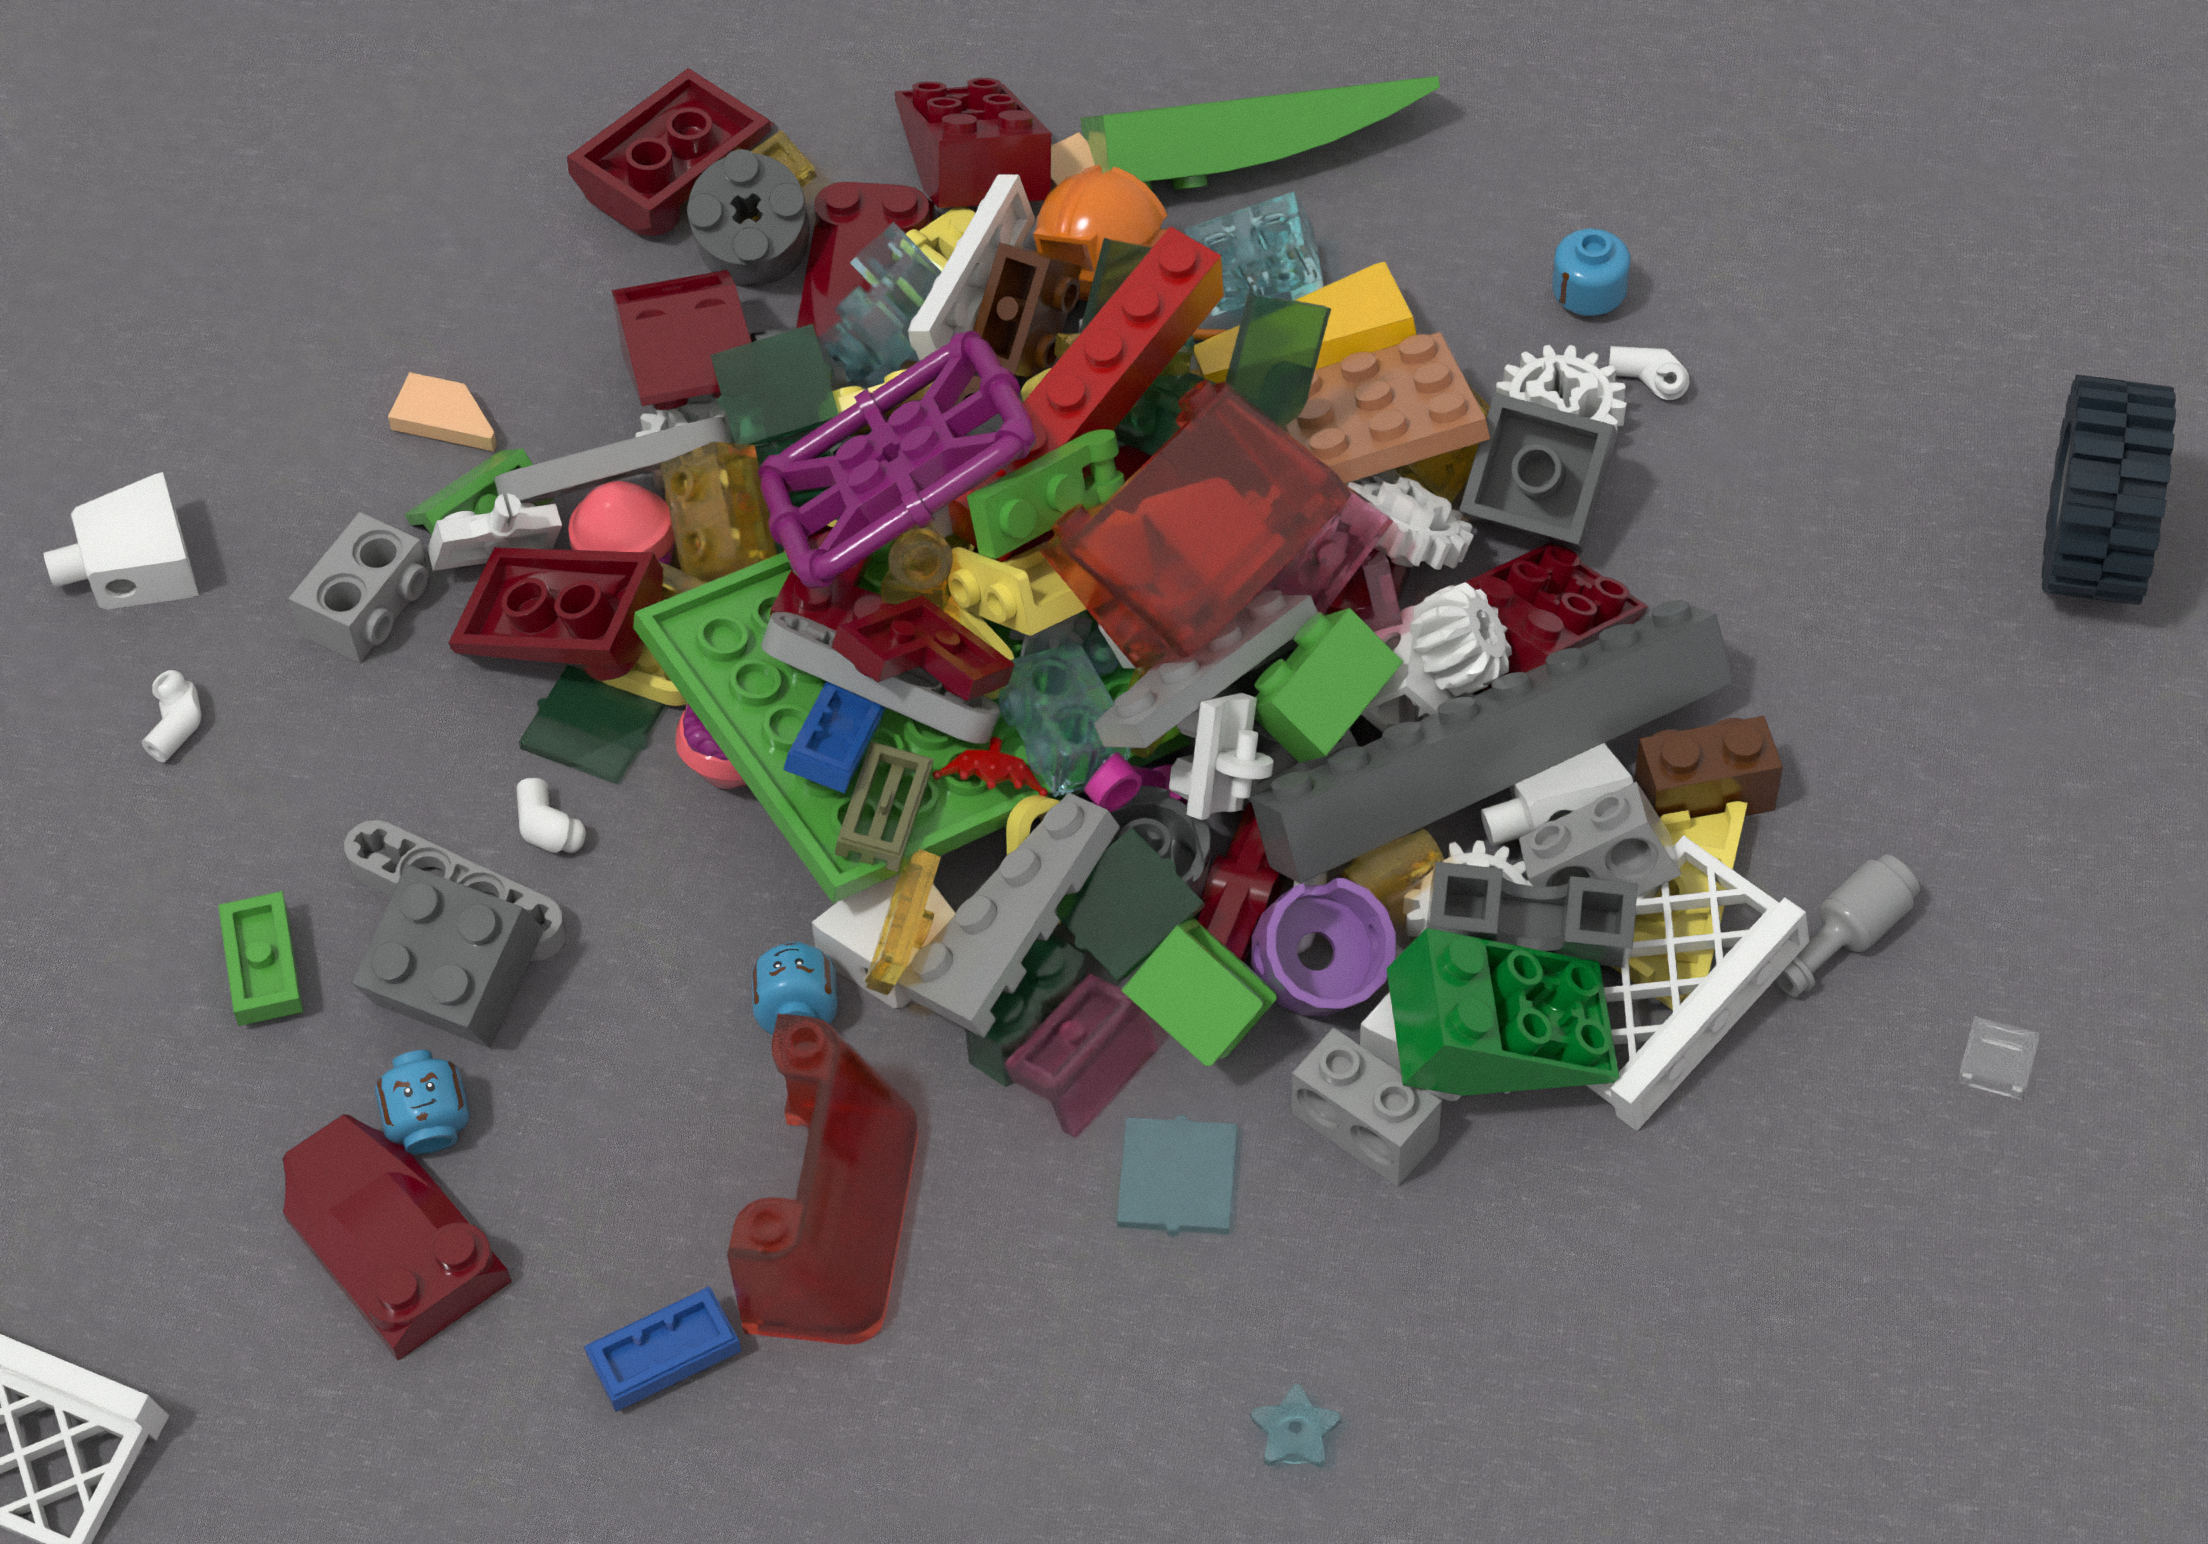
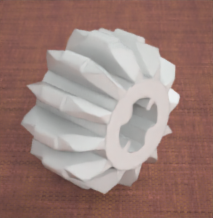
[1410,582,1512,696]

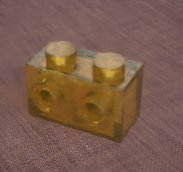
[660,442,777,583]

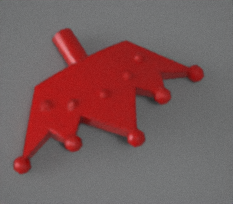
[932,737,1048,796]

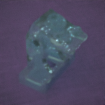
[818,222,941,383]

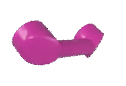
[1084,752,1187,812]

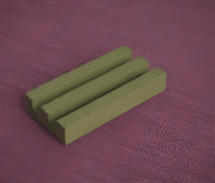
[835,742,934,872]

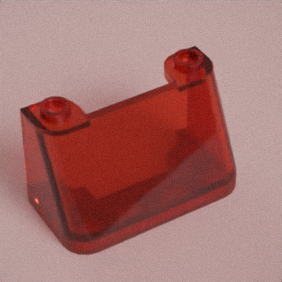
[1039,380,1351,668]
[727,1013,918,1345]

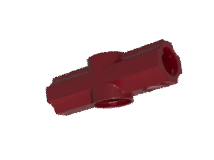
[1198,803,1283,962]

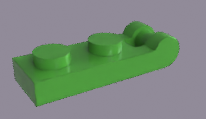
[967,429,1127,559]

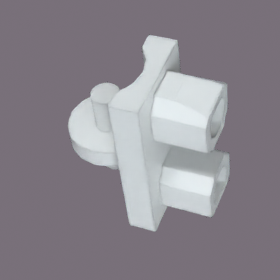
[1169,693,1274,820]

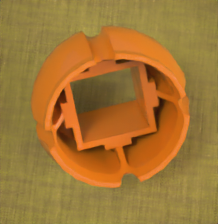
[1033,165,1168,303]

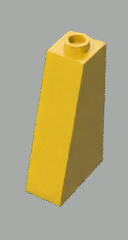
[1187,261,1417,416]

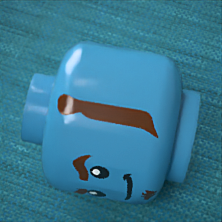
[1552,228,1631,316]
[751,942,838,1040]
[375,1050,470,1155]

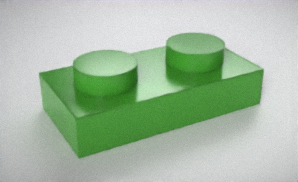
[218,891,304,1026]

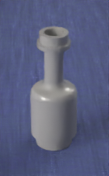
[1774,854,1920,997]

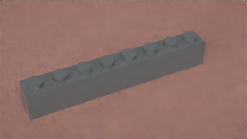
[1250,600,1733,884]

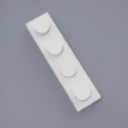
[908,174,1036,361]

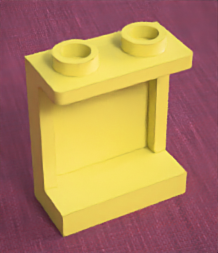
[946,504,1154,636]

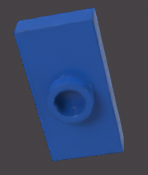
[783,681,886,794]
[584,1286,741,1412]

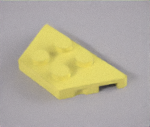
[1611,801,1748,1010]

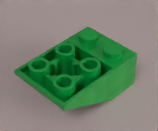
[1386,928,1620,1096]

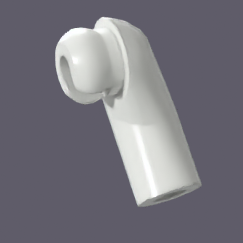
[1609,346,1689,400]
[516,778,586,853]

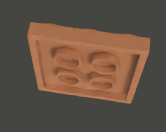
[1267,332,1490,493]

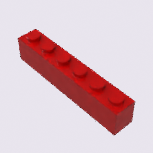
[948,226,1224,562]

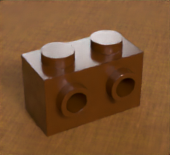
[973,242,1083,378]
[1634,715,1783,818]

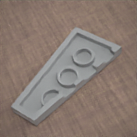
[1094,590,1318,748]
[894,793,1120,1038]

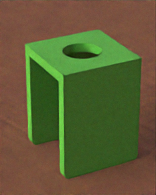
[1121,919,1278,1066]

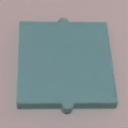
[1117,1115,1237,1237]

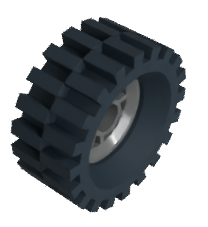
[2041,374,2176,605]

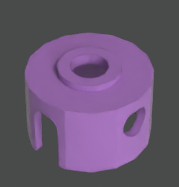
[1251,878,1396,1017]

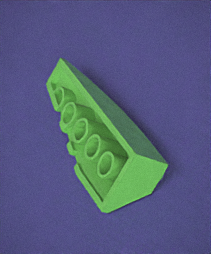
[1080,76,1440,191]

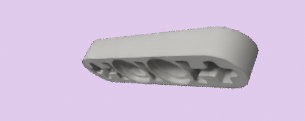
[494,417,731,503]
[761,612,1001,743]
[344,820,566,961]

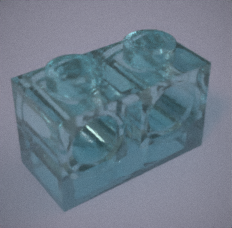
[1184,191,1323,316]
[998,641,1131,797]

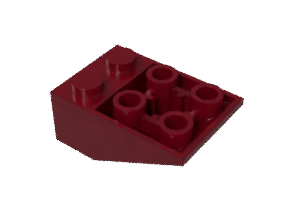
[895,78,1052,208]
[611,270,762,410]
[1464,542,1648,691]

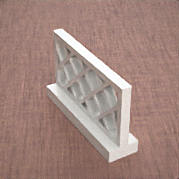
[1586,835,1809,1131]
[0,1334,170,1544]

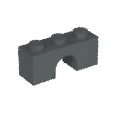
[1426,862,1638,968]

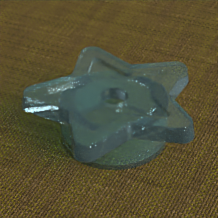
[1250,1384,1342,1468]

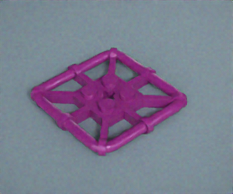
[758,331,1036,589]

